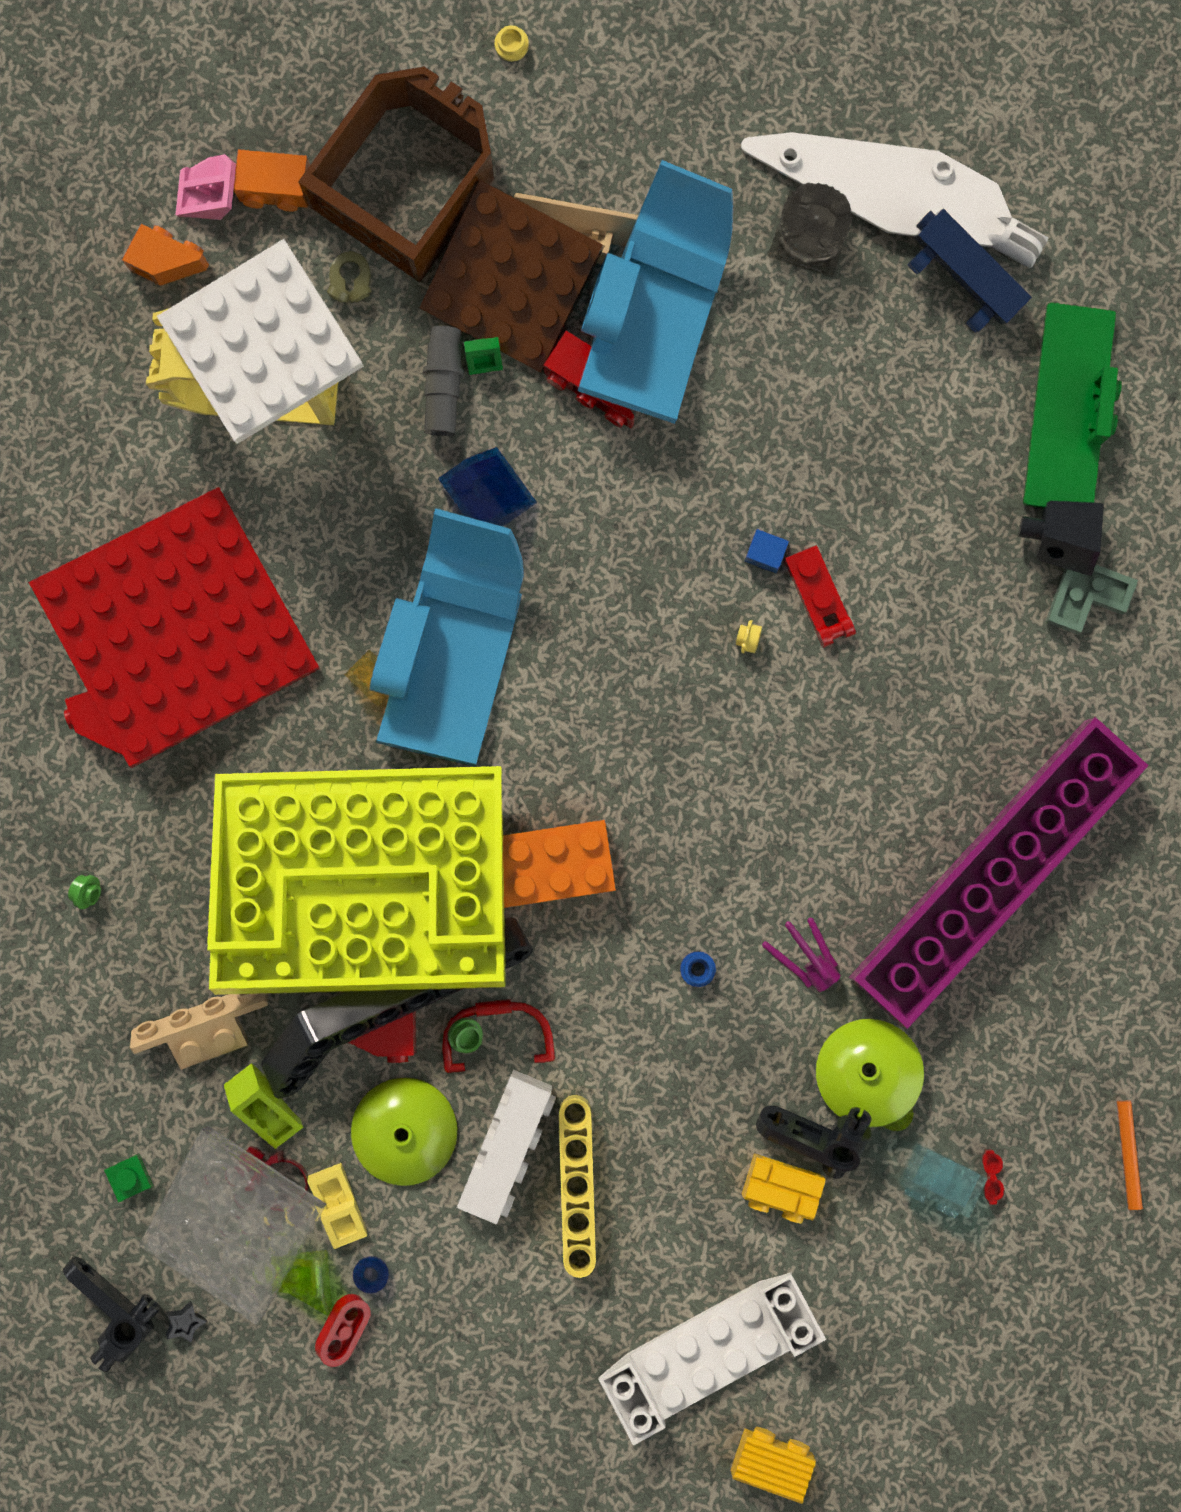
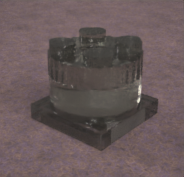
[768,182,854,278]

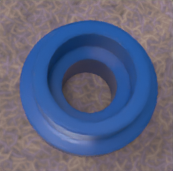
[680,951,716,987]

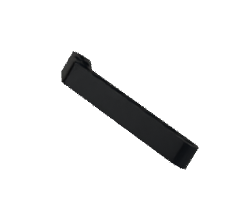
[261,918,533,1098]

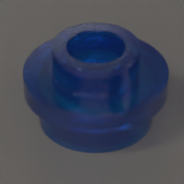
[353,1256,389,1294]

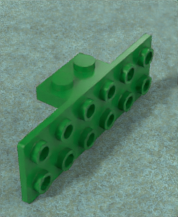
[1023,302,1122,508]

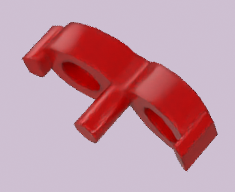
[982,1149,1005,1205]

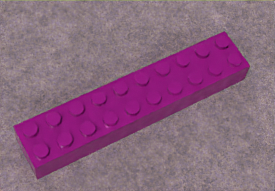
[848,717,1149,1029]

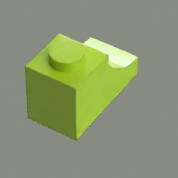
[224,1063,303,1149]

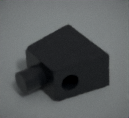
[1018,501,1104,576]

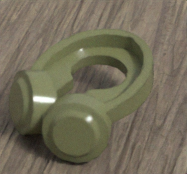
[326,251,372,303]

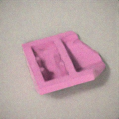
[176,154,236,220]

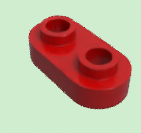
[315,1294,371,1367]

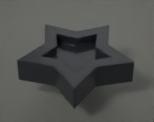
[165,1301,207,1342]

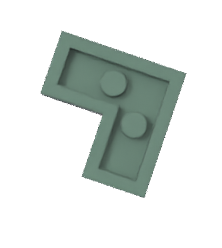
[1045,565,1138,635]

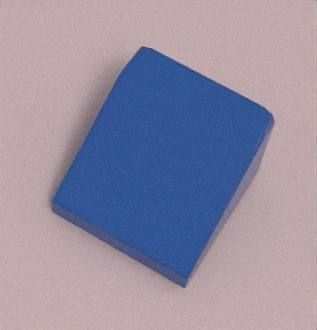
[744,529,789,574]

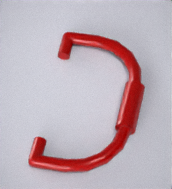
[442,999,555,1073]

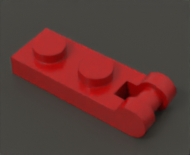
[784,545,856,648]

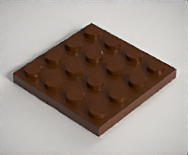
[419,180,605,373]

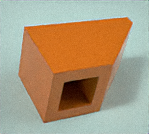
[122,224,209,286]

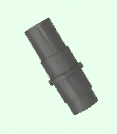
[423,326,464,436]

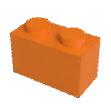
[234,150,310,212]

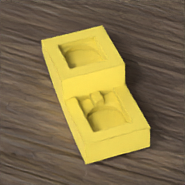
[307,1163,367,1249]

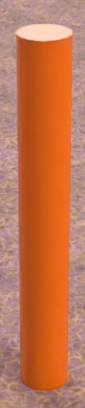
[1117,1100,1143,1210]

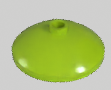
[816,1019,924,1127]
[351,1078,458,1186]

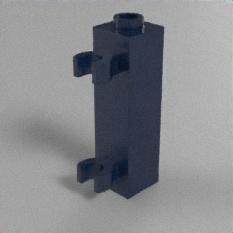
[907,208,1032,333]

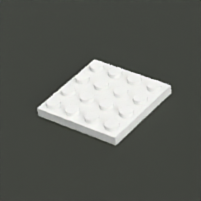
[157,239,364,444]

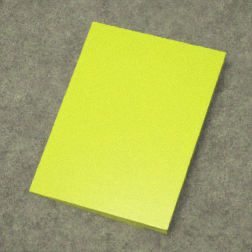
[207,766,506,995]

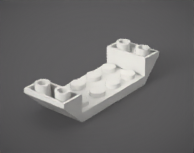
[599,1273,826,1445]

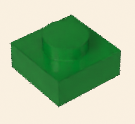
[464,337,503,375]
[104,1153,154,1203]

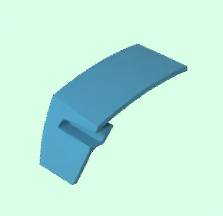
[577,160,733,424]
[369,508,524,767]

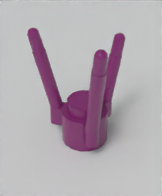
[762,917,841,992]

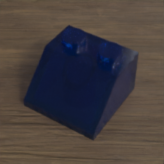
[438,447,537,527]

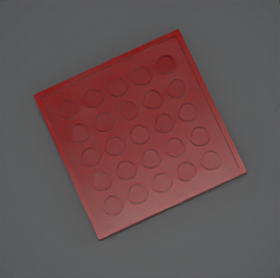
[28,487,319,768]

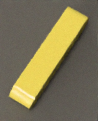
[559,1095,596,1278]

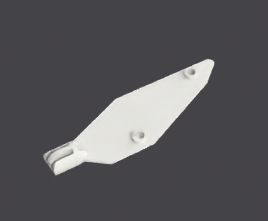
[741,132,1048,268]

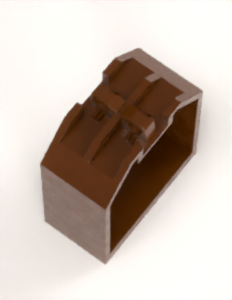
[298,66,494,283]

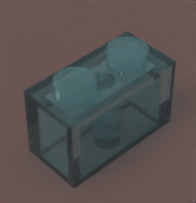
[898,1142,988,1219]

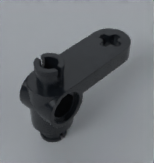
[756,1106,872,1179]
[62,1256,161,1372]

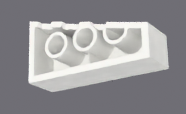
[457,1070,556,1225]

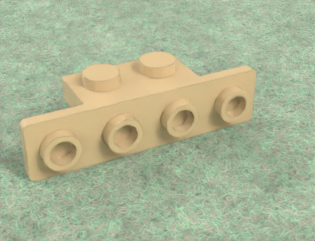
[514,193,638,264]
[130,993,268,1070]

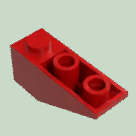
[544,331,635,428]

